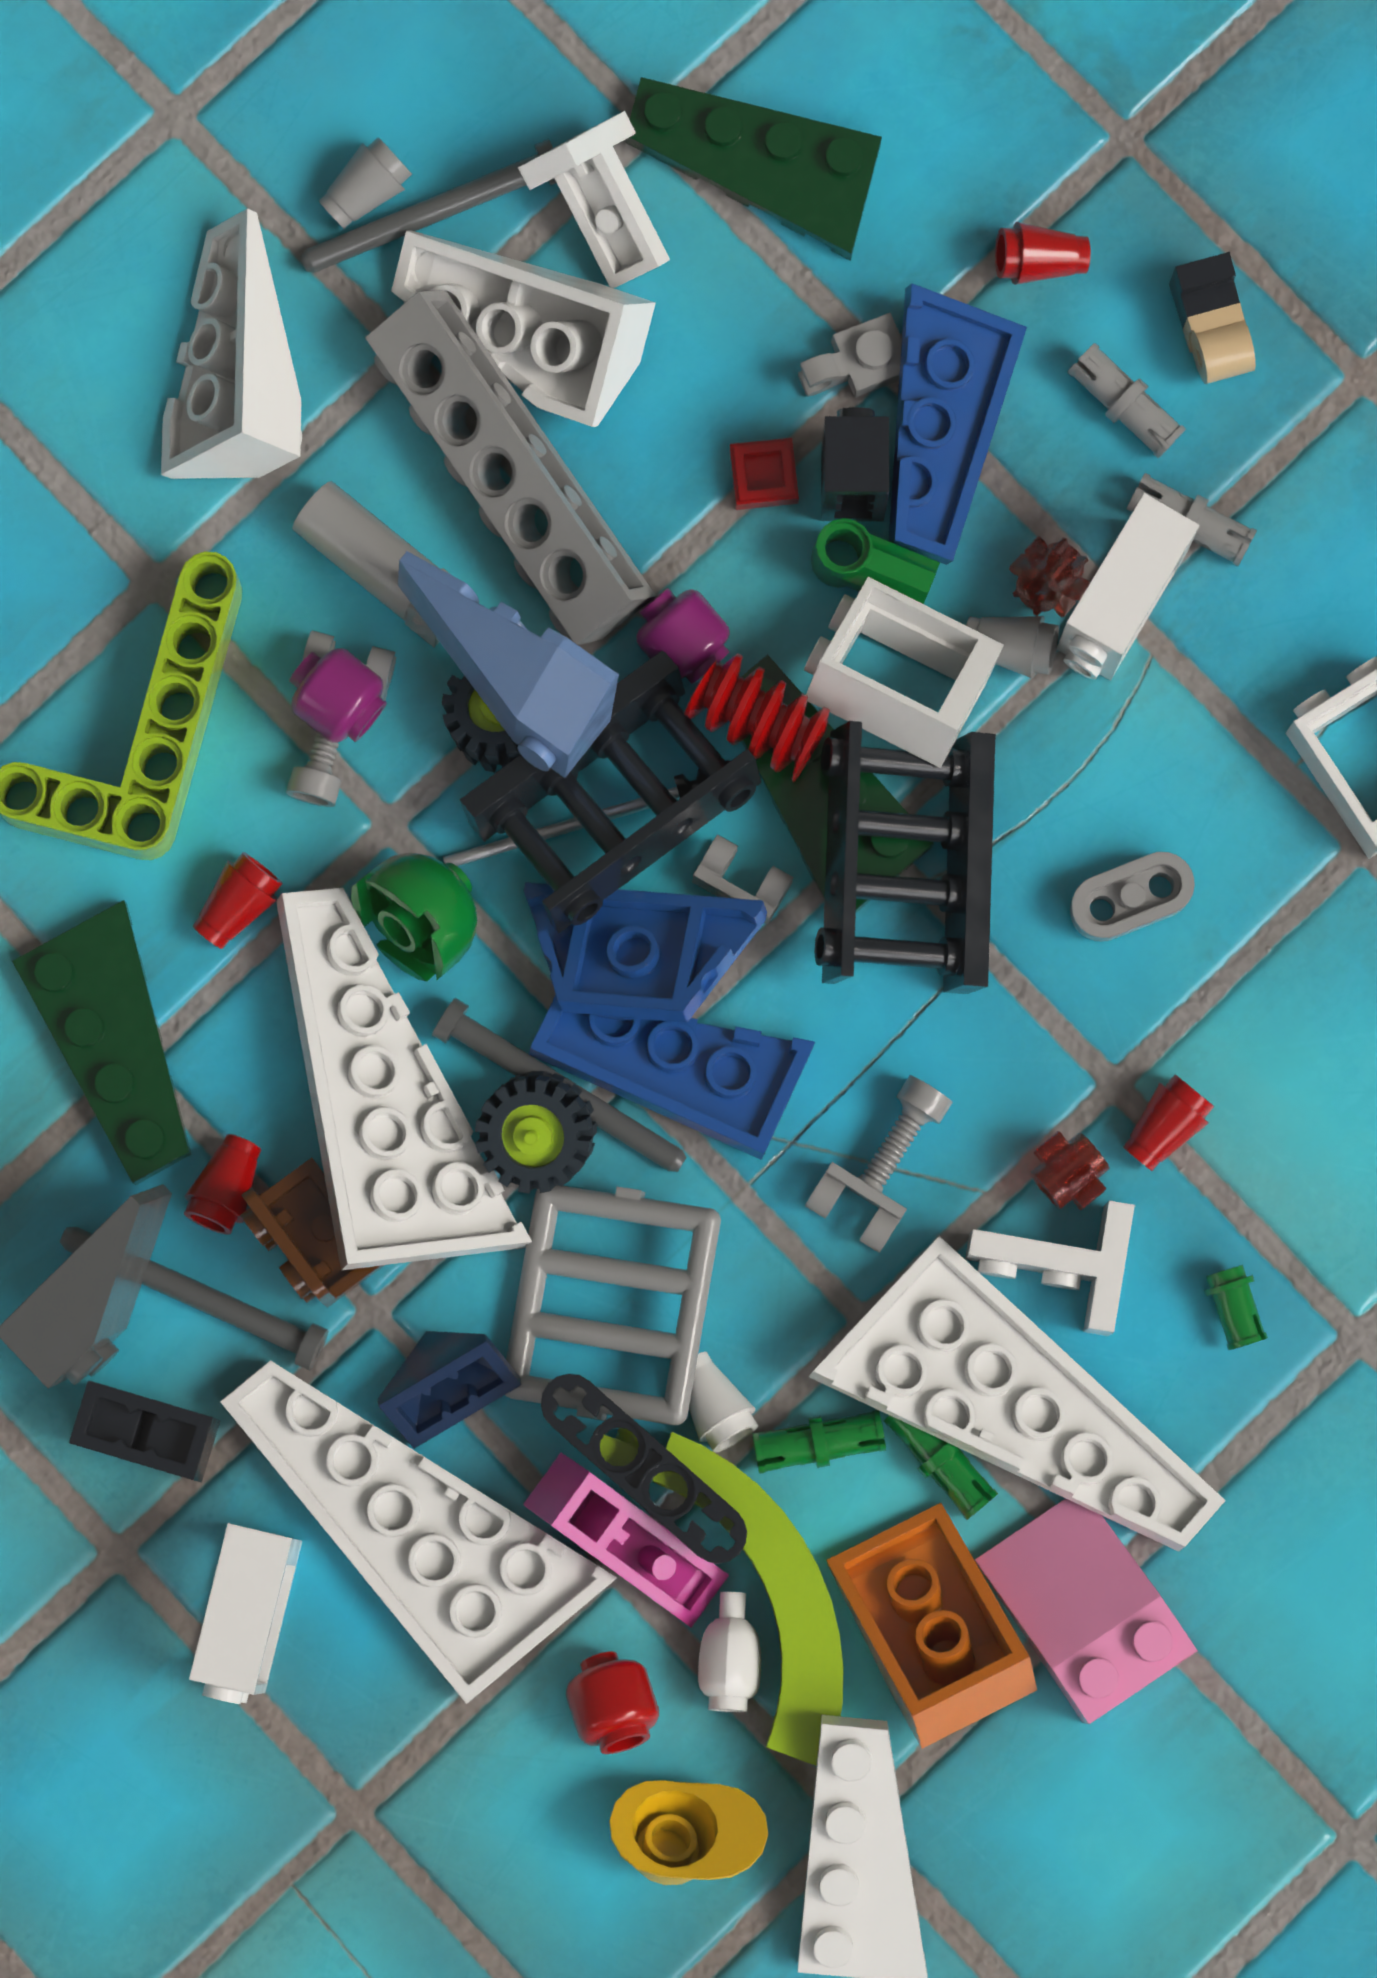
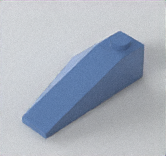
[398,551,619,778]

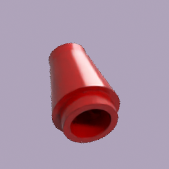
[995,222,1091,285]
[193,852,283,949]
[1123,1074,1215,1171]
[184,1134,261,1235]

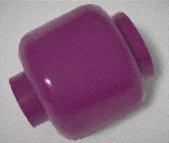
[637,588,730,684]
[289,648,387,743]

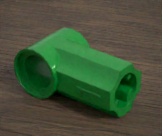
[811,518,940,604]

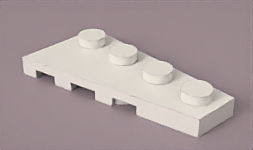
[798,1715,928,1978]

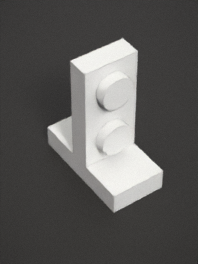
[518,111,670,288]
[965,1200,1135,1336]

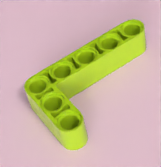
[0,551,242,860]

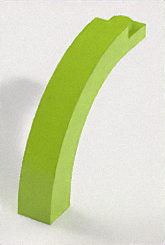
[600,1428,843,1766]

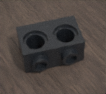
[821,407,889,521]
[69,1380,221,1483]

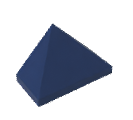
[377,1331,522,1449]

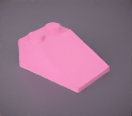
[974,1498,1198,1724]

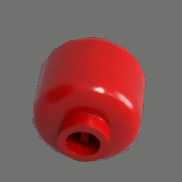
[566,1651,659,1754]

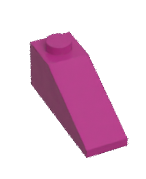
[523,1452,729,1628]

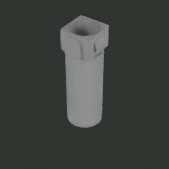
[292,481,451,647]

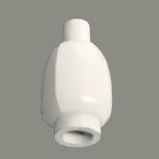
[698,1592,761,1712]

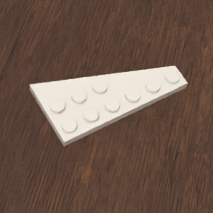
[276,888,532,1270]
[809,1236,1226,1552]
[220,1360,617,1704]

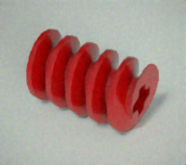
[684,653,830,782]

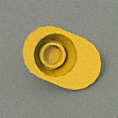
[609,1780,768,1885]

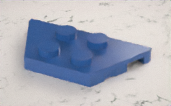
[523,882,767,1023]

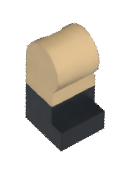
[1169,252,1256,384]

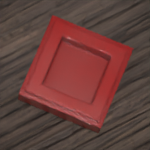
[730,438,799,510]

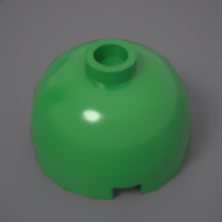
[351,853,477,981]

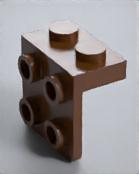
[240,1157,385,1308]

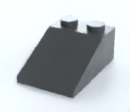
[0,1184,172,1389]

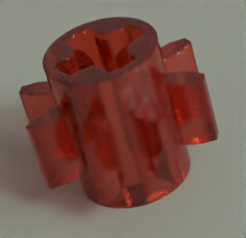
[1009,536,1090,617]
[1029,1131,1110,1211]

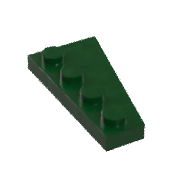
[626,77,882,261]
[741,654,934,913]
[12,900,192,1185]

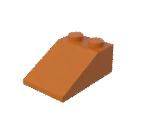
[826,1503,1037,1749]

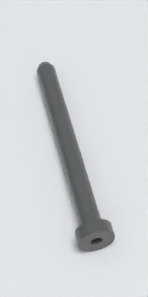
[300,139,556,273]
[432,997,687,1172]
[60,1227,329,1371]

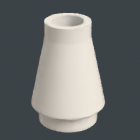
[689,1352,758,1452]

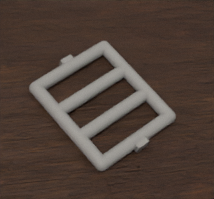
[505,1185,721,1425]

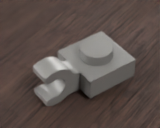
[798,313,902,398]

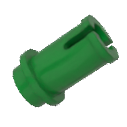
[1204,1265,1268,1350]

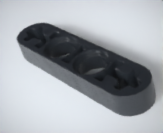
[541,1374,747,1564]

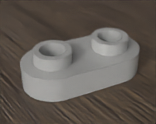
[1070,852,1195,942]

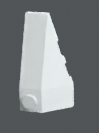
[161,208,302,479]
[391,231,656,427]

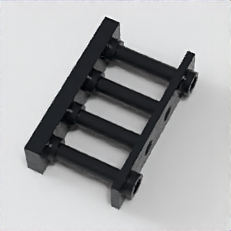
[459,651,761,933]
[814,721,996,994]

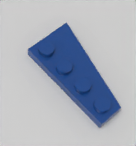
[889,283,1027,565]
[529,995,815,1160]

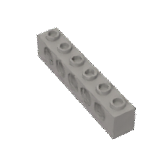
[365,291,656,645]

